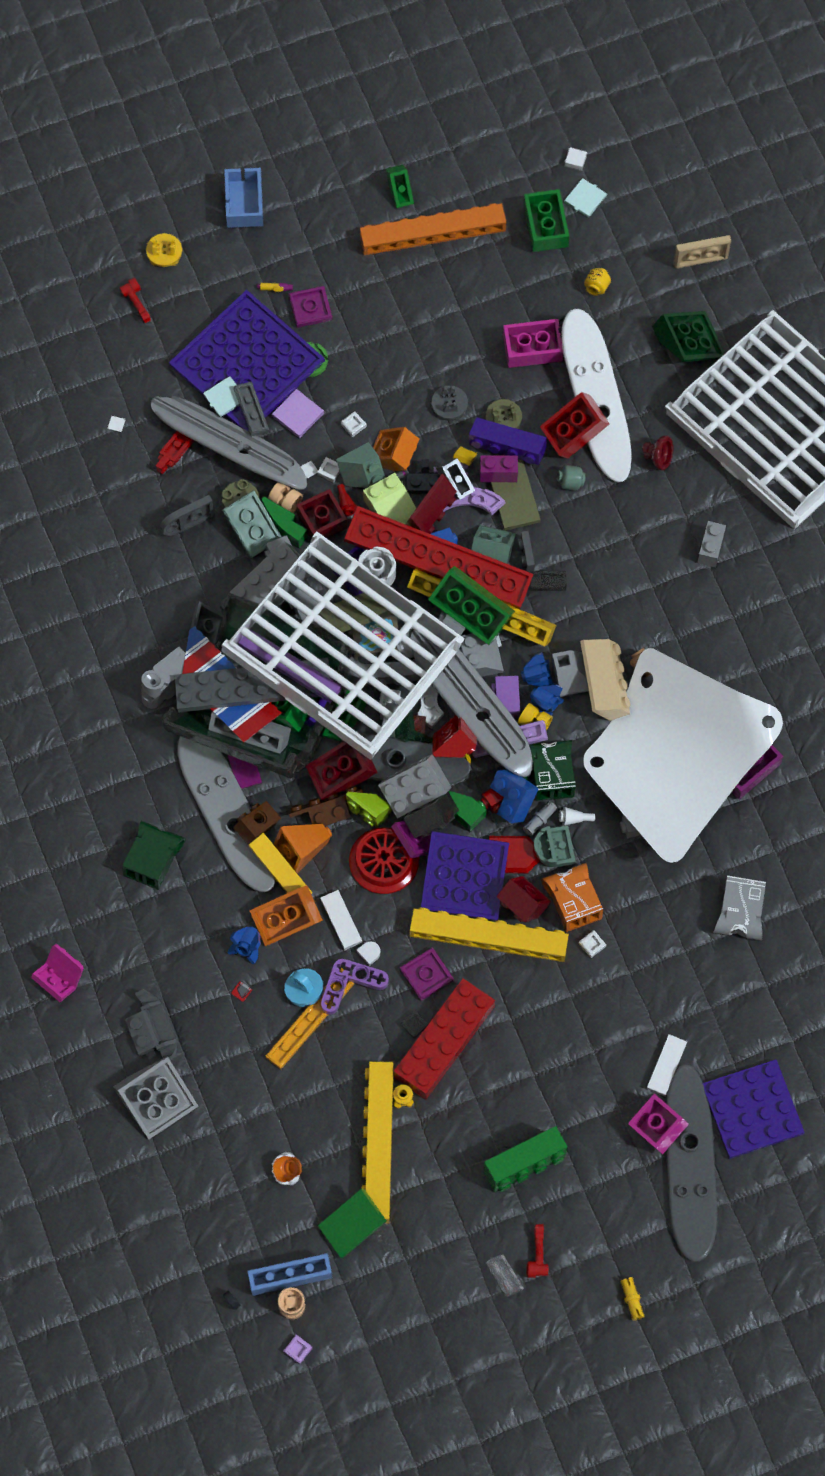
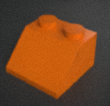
[373,427,419,472]

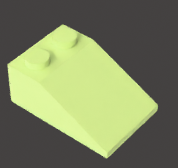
[363,473,416,524]

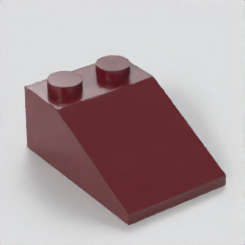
[306,741,378,799]

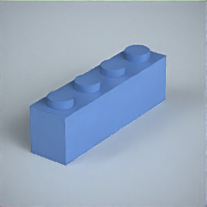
[248,1253,332,1296]

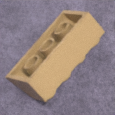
[580,639,630,721]

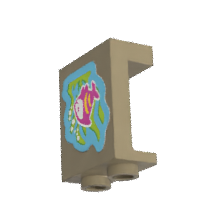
[348,616,398,660]

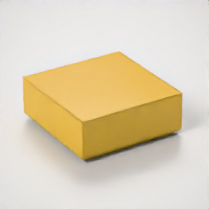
[453,446,477,466]

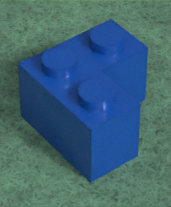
[490,769,539,824]

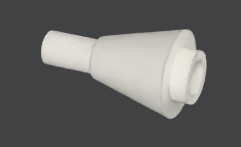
[559,807,595,826]

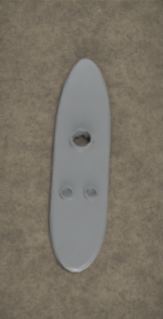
[151,396,307,490]
[410,629,532,777]
[177,730,275,892]

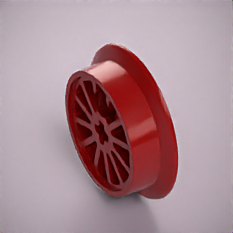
[349,827,419,894]

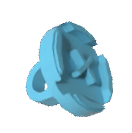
[284,969,324,1007]

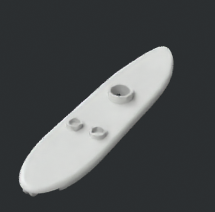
[562,309,631,482]

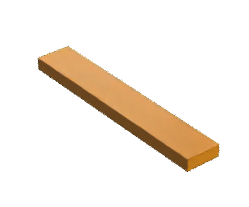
[265,968,355,1070]

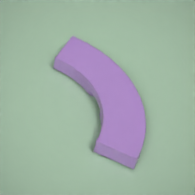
[443,486,505,515]

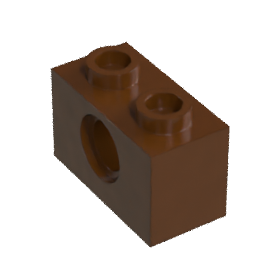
[234,801,281,845]

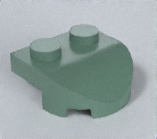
[534,826,576,867]

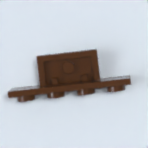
[286,786,363,826]

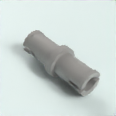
[523,801,557,836]

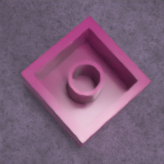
[628,1094,689,1154]

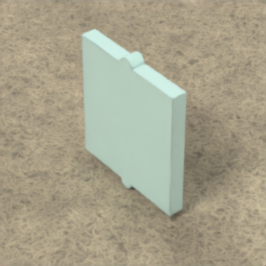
[564,179,607,218]
[203,376,239,418]

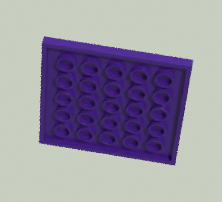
[169,290,325,431]

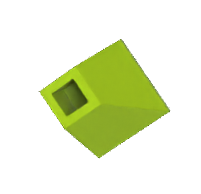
[346,792,393,828]

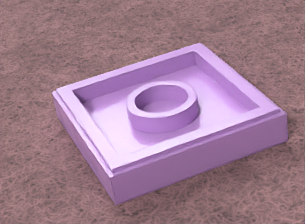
[272,389,324,439]

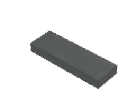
[234,382,269,437]

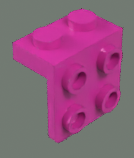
[31,944,84,1002]

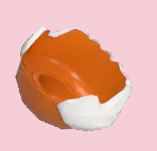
[272,1152,302,1185]

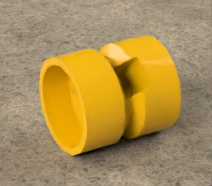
[517,703,553,731]

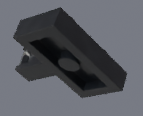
[407,459,440,494]

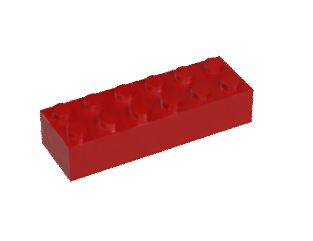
[394,978,495,1100]

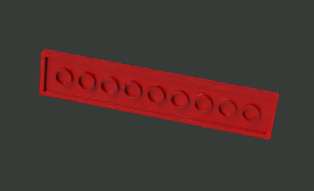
[344,506,534,609]

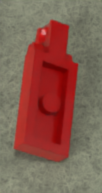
[155,431,194,474]

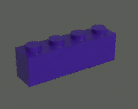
[469,417,547,465]

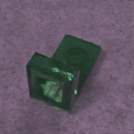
[395,711,433,744]

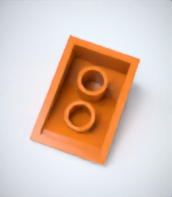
[250,885,323,946]

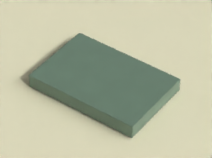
[222,490,282,558]

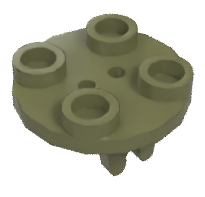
[486,399,522,429]
[222,479,259,508]

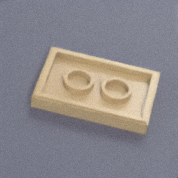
[674,235,731,269]

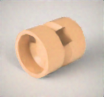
[268,482,303,513]
[278,1287,305,1320]

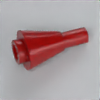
[337,484,357,516]

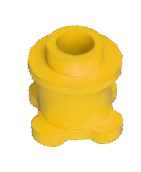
[393,1085,413,1109]

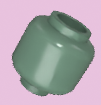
[557,465,585,491]

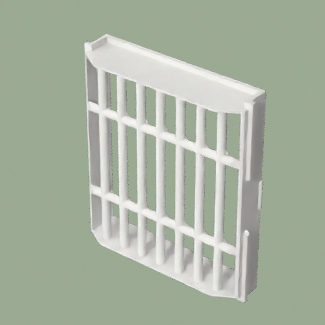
[665,310,825,529]
[221,532,465,760]

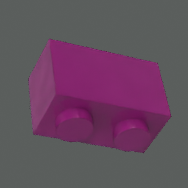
[480,455,518,482]

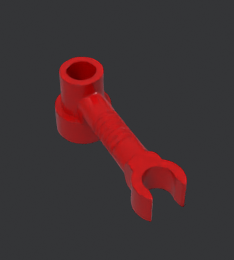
[119,277,151,324]
[526,1224,549,1278]

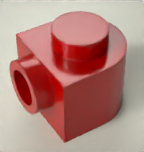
[480,788,504,813]

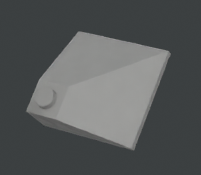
[113,1057,198,1140]

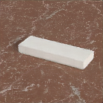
[320,890,362,950]
[647,1034,687,1096]

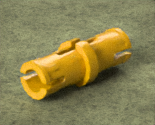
[620,1277,645,1321]

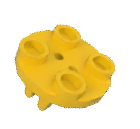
[146,233,182,267]

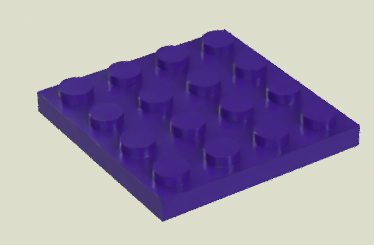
[421,831,509,920]
[703,1059,805,1159]

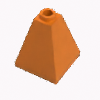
[273,824,332,874]

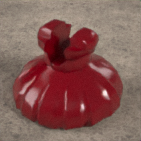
[642,435,674,470]

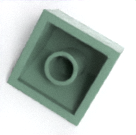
[336,442,385,488]
[471,525,516,564]

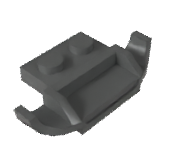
[125,989,179,1061]

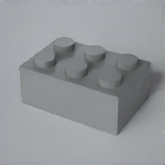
[378,754,451,818]

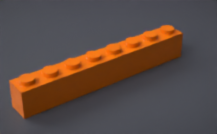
[360,204,506,255]

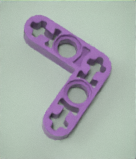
[321,959,389,1015]

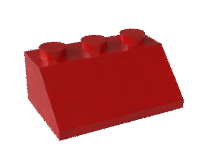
[432,715,477,758]

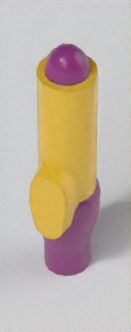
[257,283,293,292]

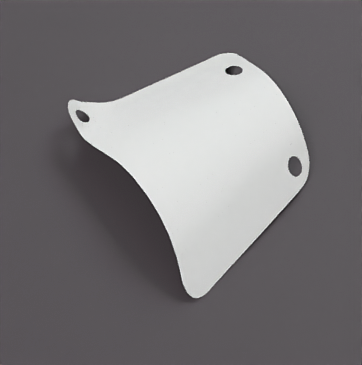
[583,648,783,863]

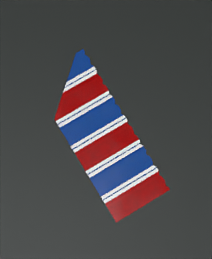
[182,626,282,742]

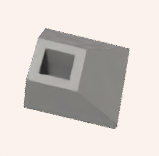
[551,650,589,697]

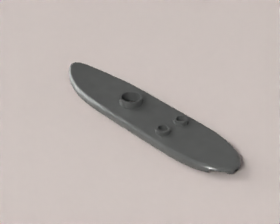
[286,728,471,784]
[666,1064,718,1262]

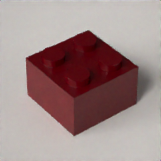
[297,489,347,539]
[496,876,552,922]

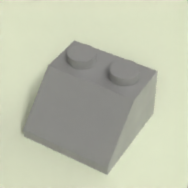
[459,634,504,677]

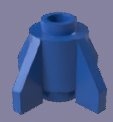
[521,652,554,687]
[530,684,564,716]
[227,927,261,964]

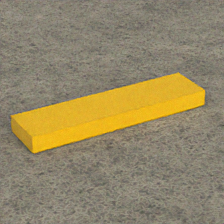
[248,833,313,894]

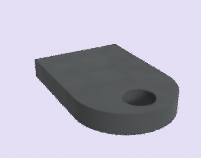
[160,495,215,536]

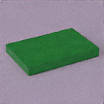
[318,1189,387,1258]

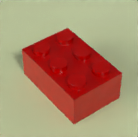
[540,392,610,458]

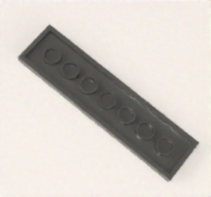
[175,658,330,712]

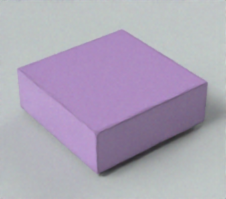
[284,1335,312,1364]

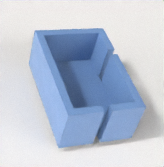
[225,168,263,228]

